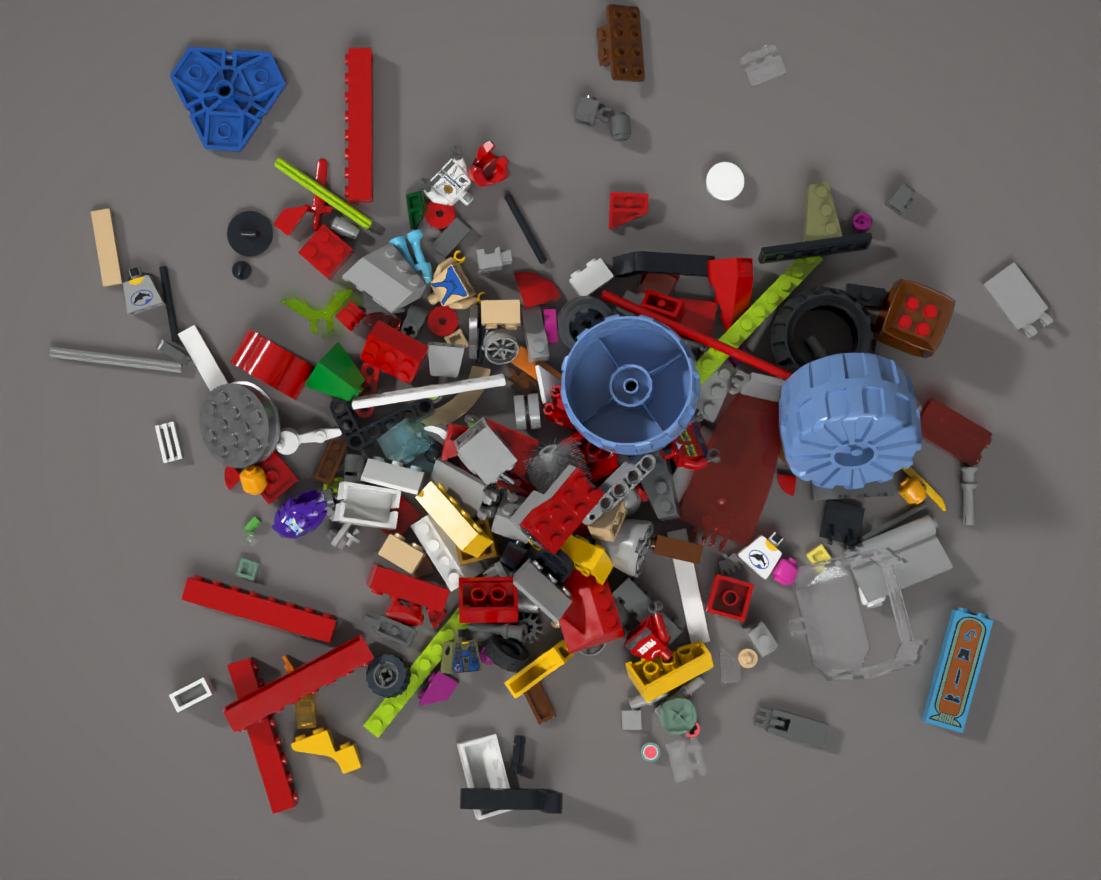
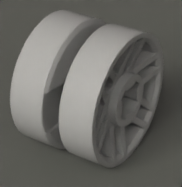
[514,393,541,430]

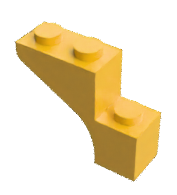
[504,639,574,699]
[291,727,363,774]

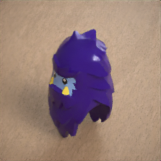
[272,489,328,539]

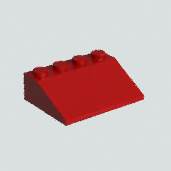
[559,568,625,654]

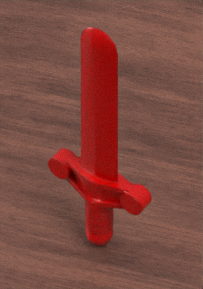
[304,159,333,232]

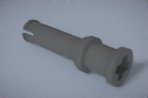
[468,622,528,642]

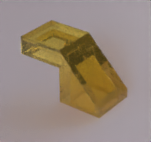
[295,693,317,729]

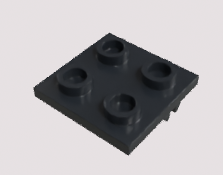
[819,499,865,550]

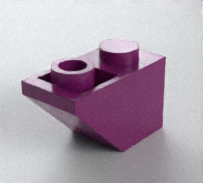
[418,670,459,706]

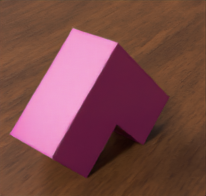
[544,309,558,343]

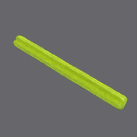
[274,157,373,229]

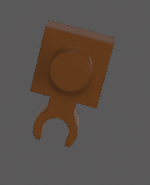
[504,367,538,398]

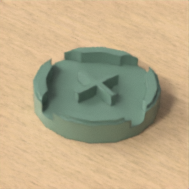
[658,696,698,735]

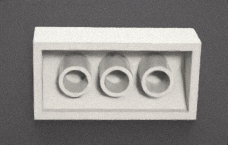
[411,514,485,592]

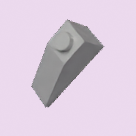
[520,305,549,363]

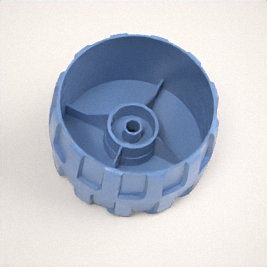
[560,314,700,455]
[779,352,922,489]

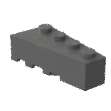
[628,447,681,522]
[611,577,682,647]

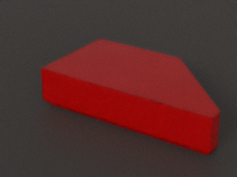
[273,206,310,236]

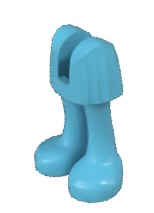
[389,229,433,283]

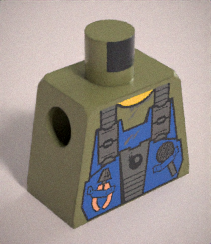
[441,629,482,674]

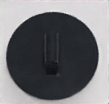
[227,211,273,257]

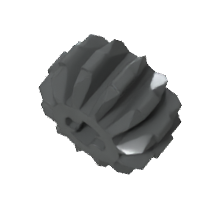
[512,613,543,644]

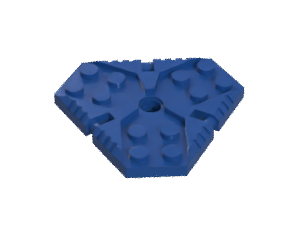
[170,47,287,152]

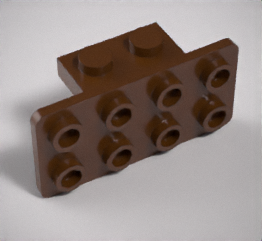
[596,4,645,82]

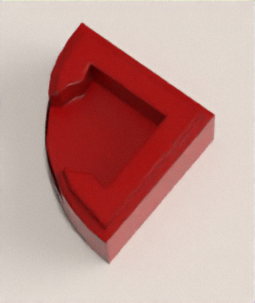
[224,466,240,490]
[777,474,797,496]
[636,482,649,502]
[428,610,447,629]

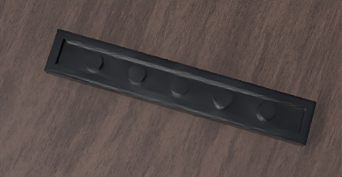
[758,233,872,264]

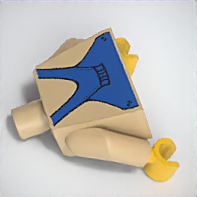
[427,250,485,309]

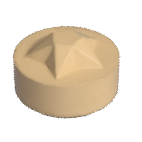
[738,648,758,668]

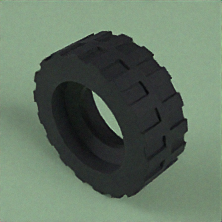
[484,634,529,672]

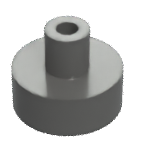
[323,488,338,508]

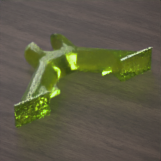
[280,289,354,335]

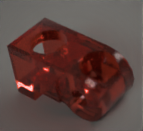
[364,312,403,331]

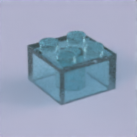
[377,418,434,463]

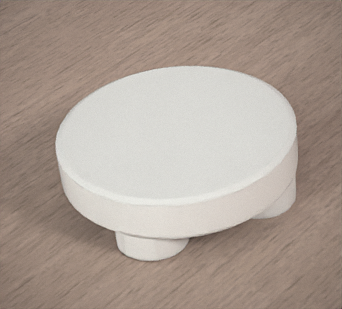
[706,162,745,201]

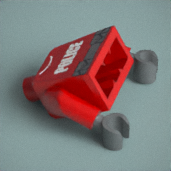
[622,600,673,661]

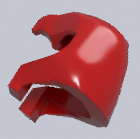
[468,141,511,188]

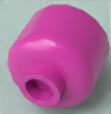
[771,557,800,586]

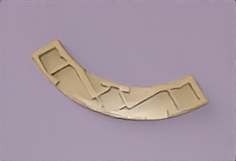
[402,366,491,432]

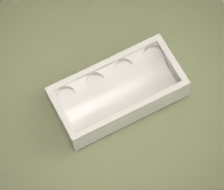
[457,734,511,820]

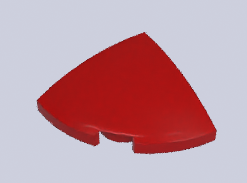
[514,272,562,309]

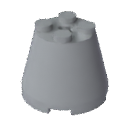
[593,519,654,577]

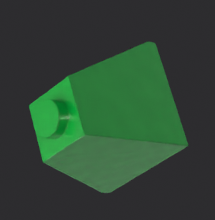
[305,342,365,401]

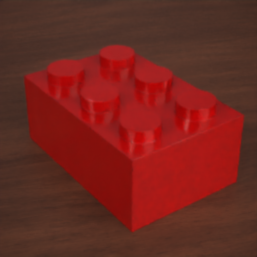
[360,320,429,385]

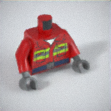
[660,408,721,471]

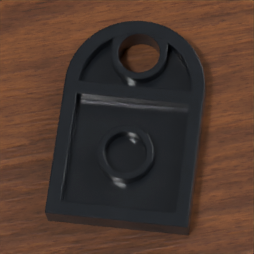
[531,548,575,585]

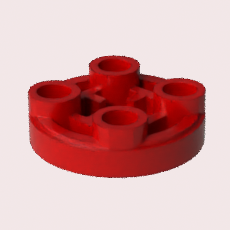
[385,601,424,626]

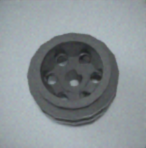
[557,295,613,350]

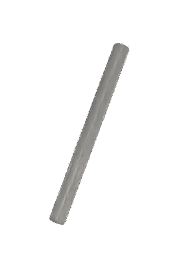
[49,347,183,373]

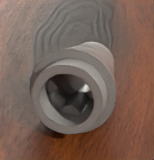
[330,216,360,239]

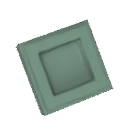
[236,557,261,581]

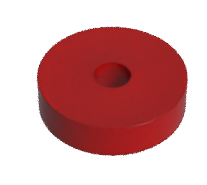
[425,201,455,230]
[427,306,458,337]

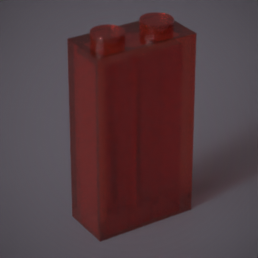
[920,398,993,467]

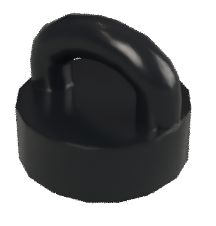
[232,261,252,280]

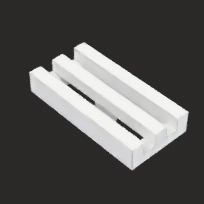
[155,421,183,463]

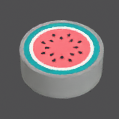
[641,742,660,762]

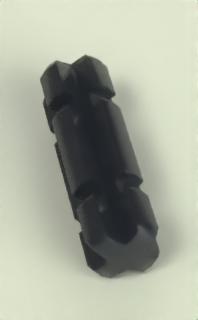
[511,735,526,774]

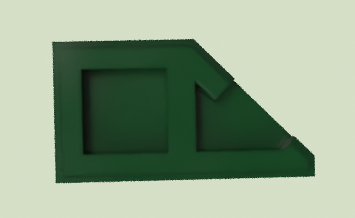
[406,191,427,230]

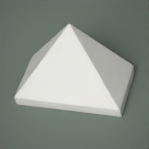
[535,365,561,405]

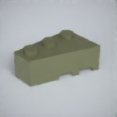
[803,181,842,242]

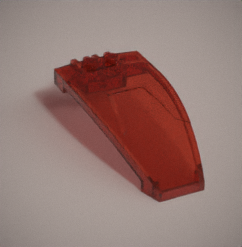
[677,391,781,551]

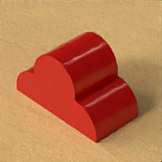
[230,329,315,400]

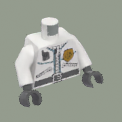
[417,145,474,206]

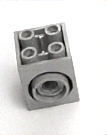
[454,417,518,485]

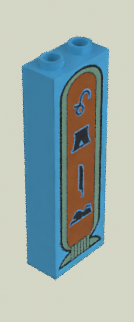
[921,607,993,733]

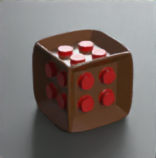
[874,279,955,358]

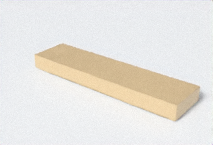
[91,208,123,287]

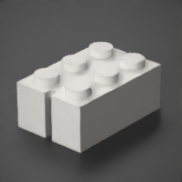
[334,481,401,530]

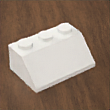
[361,456,425,495]

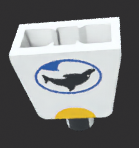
[736,532,783,580]

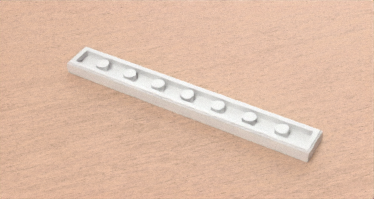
[352,374,506,409]

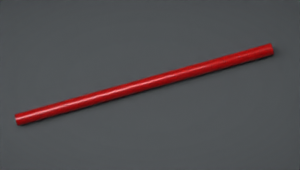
[601,290,793,381]

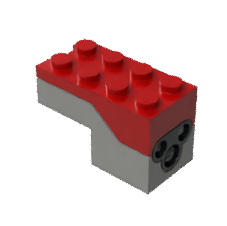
[509,465,605,554]

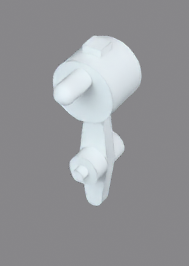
[276,427,342,455]

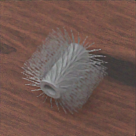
[523,435,592,494]

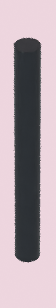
[504,194,547,264]
[159,266,180,342]

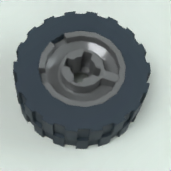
[366,654,411,698]

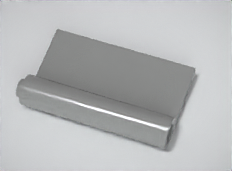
[843,515,953,603]

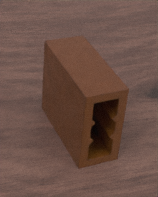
[649,534,704,564]

